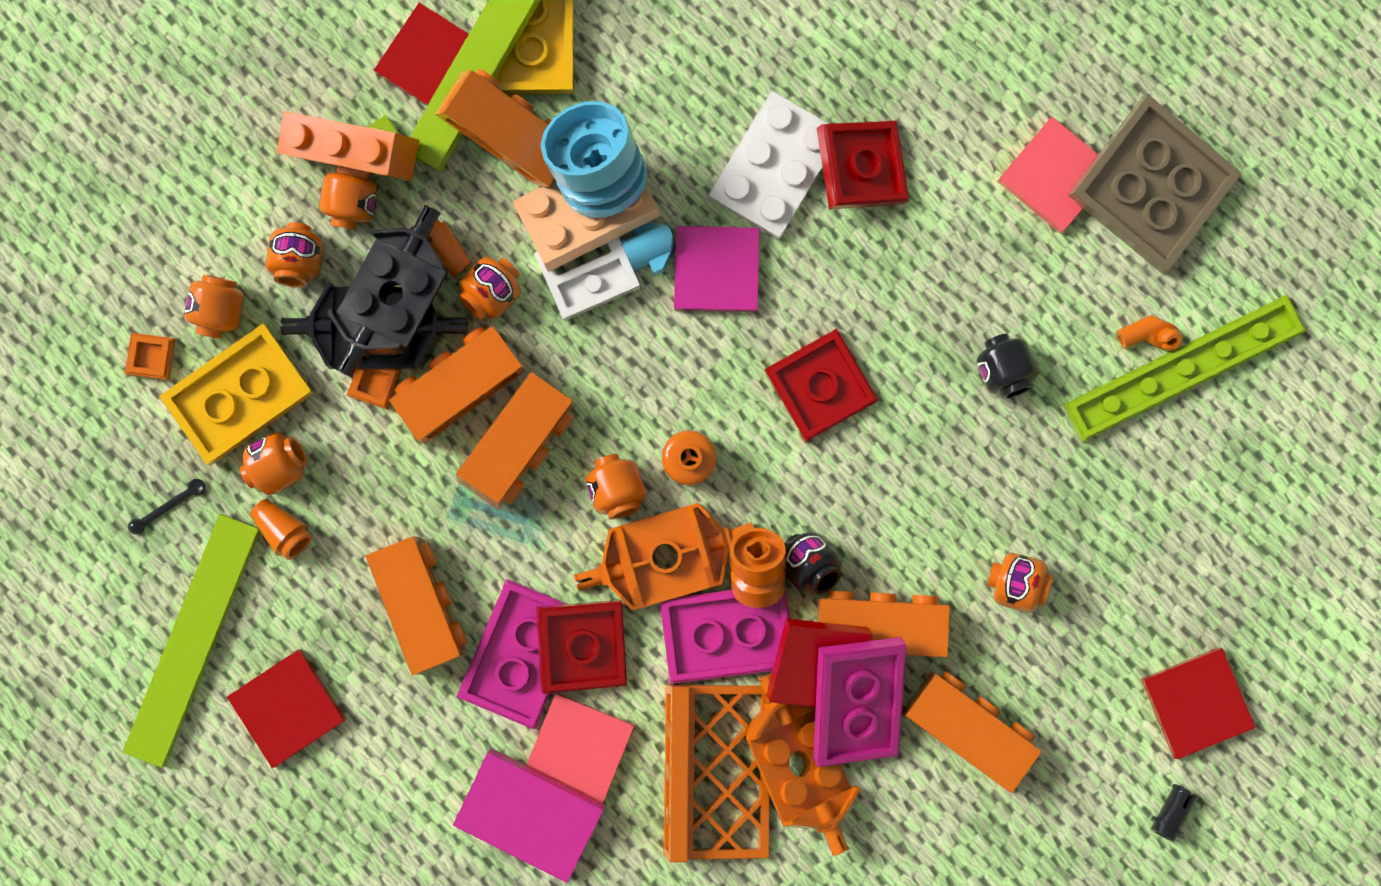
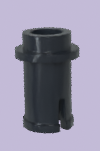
[1151,784,1199,843]

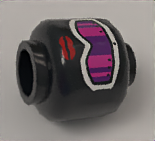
[976,334,1039,399]
[785,532,842,595]

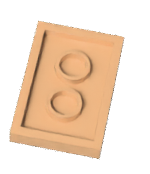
[512,180,661,272]

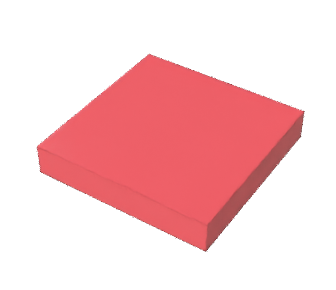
[997,117,1098,234]
[526,693,634,803]

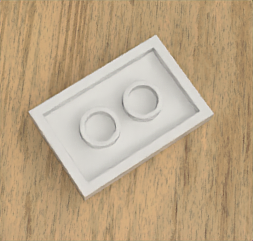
[708,91,828,240]

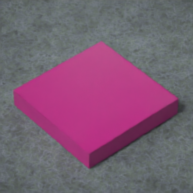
[674,226,759,312]

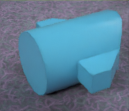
[620,222,675,276]

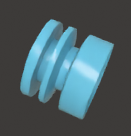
[540,101,648,218]

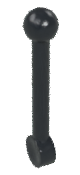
[128,479,206,535]

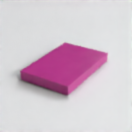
[457,579,566,730]
[660,590,790,684]
[813,637,907,767]
[453,748,606,883]

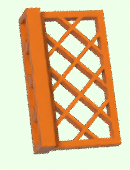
[663,684,769,863]

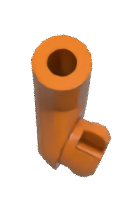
[1116,315,1183,351]

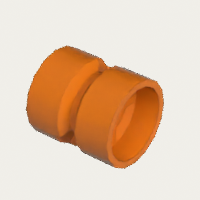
[730,528,786,608]

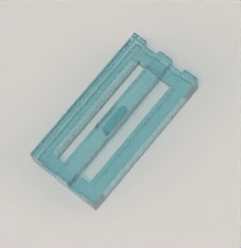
[447,483,541,544]

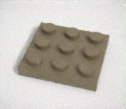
[1068,94,1241,273]

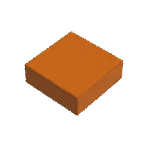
[125,333,176,380]
[347,369,402,410]

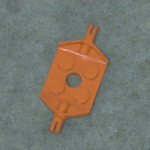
[574,503,754,611]
[746,673,861,856]

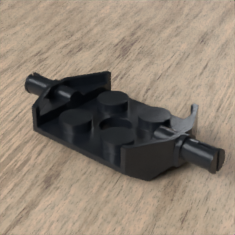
[327,205,450,378]
[280,283,469,369]

